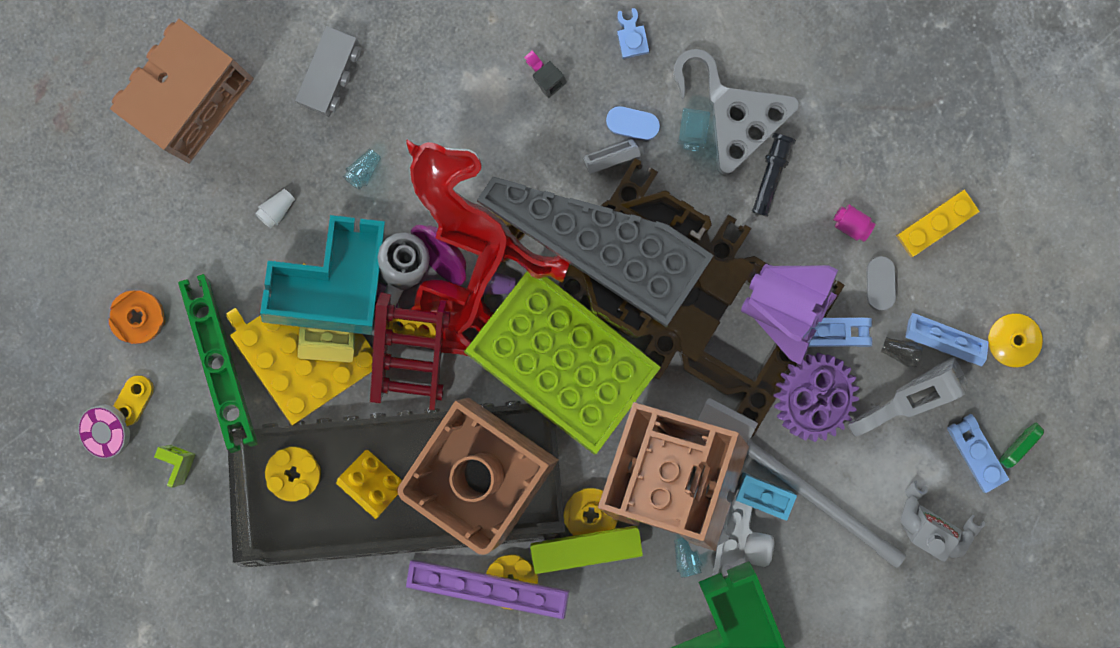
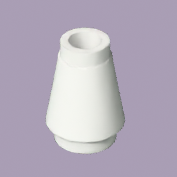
[255,188,295,229]

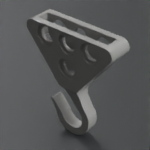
[673,49,799,176]
[847,357,968,437]

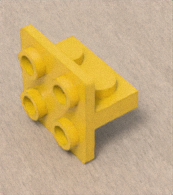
[336,450,402,519]

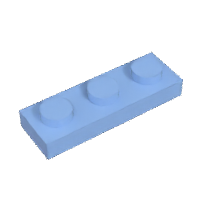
[906,313,989,366]

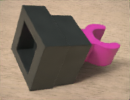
[524,51,567,99]

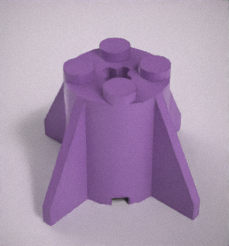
[741,264,838,365]

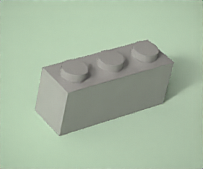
[295,26,361,117]

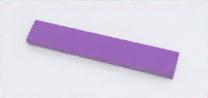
[406,560,569,619]

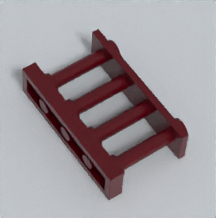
[370,293,450,410]

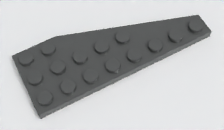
[477,177,714,327]

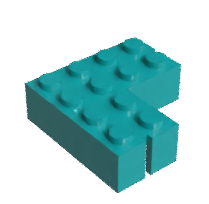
[260,215,385,335]

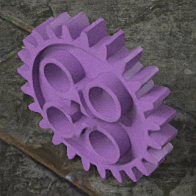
[774,353,859,442]

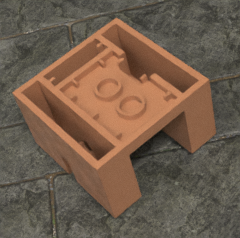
[110,19,254,164]
[598,402,749,551]

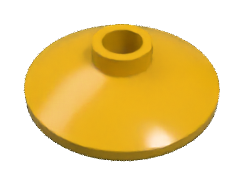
[988,314,1043,367]

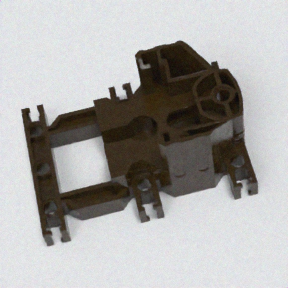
[558,158,845,437]

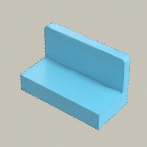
[735,472,797,521]

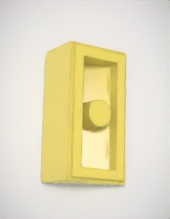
[298,327,355,362]

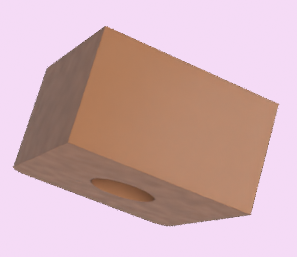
[398,398,559,555]

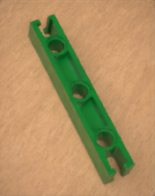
[178,274,258,453]

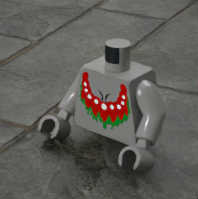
[901,480,985,562]

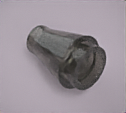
[881,337,924,368]

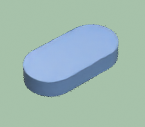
[606,106,660,141]

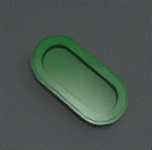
[999,423,1044,469]

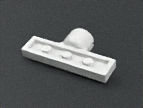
[713,489,775,577]

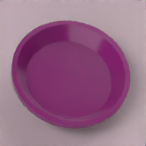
[411,225,467,285]

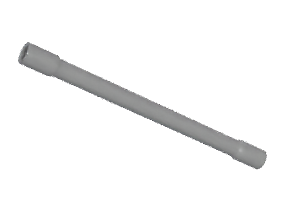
[747,438,906,568]

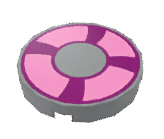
[78,404,130,459]

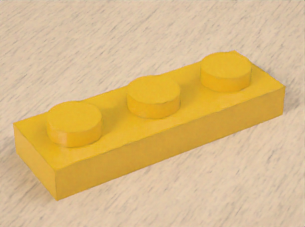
[896,189,980,258]

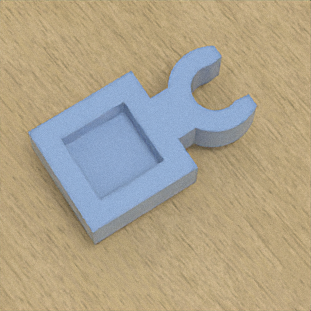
[617,8,649,59]

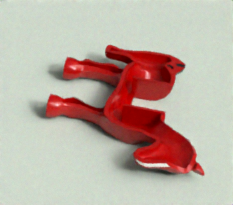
[400,139,570,356]

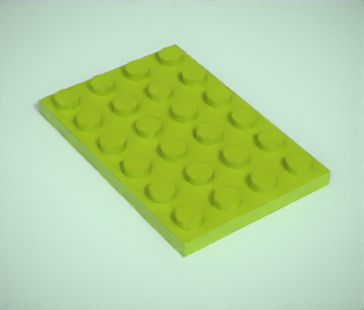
[464,271,661,455]

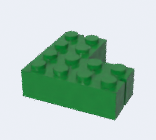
[671,561,786,648]

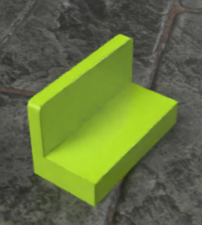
[154,445,196,488]

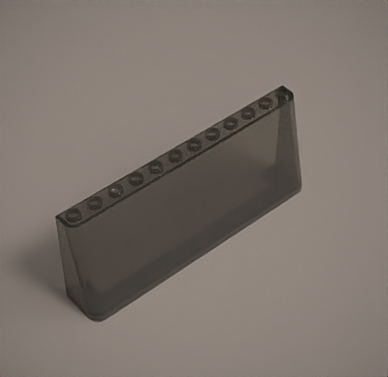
[228,401,566,568]

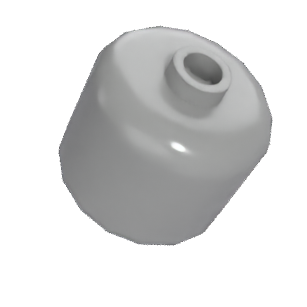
[377,232,430,290]

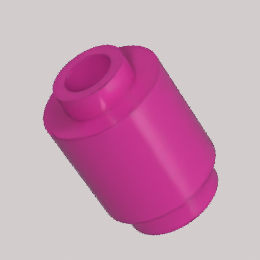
[833,204,876,242]

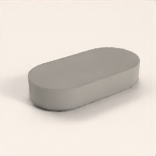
[866,256,896,311]

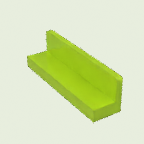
[530,526,643,574]

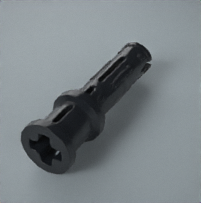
[751,133,796,217]

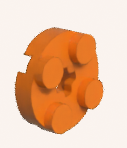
[109,290,166,344]

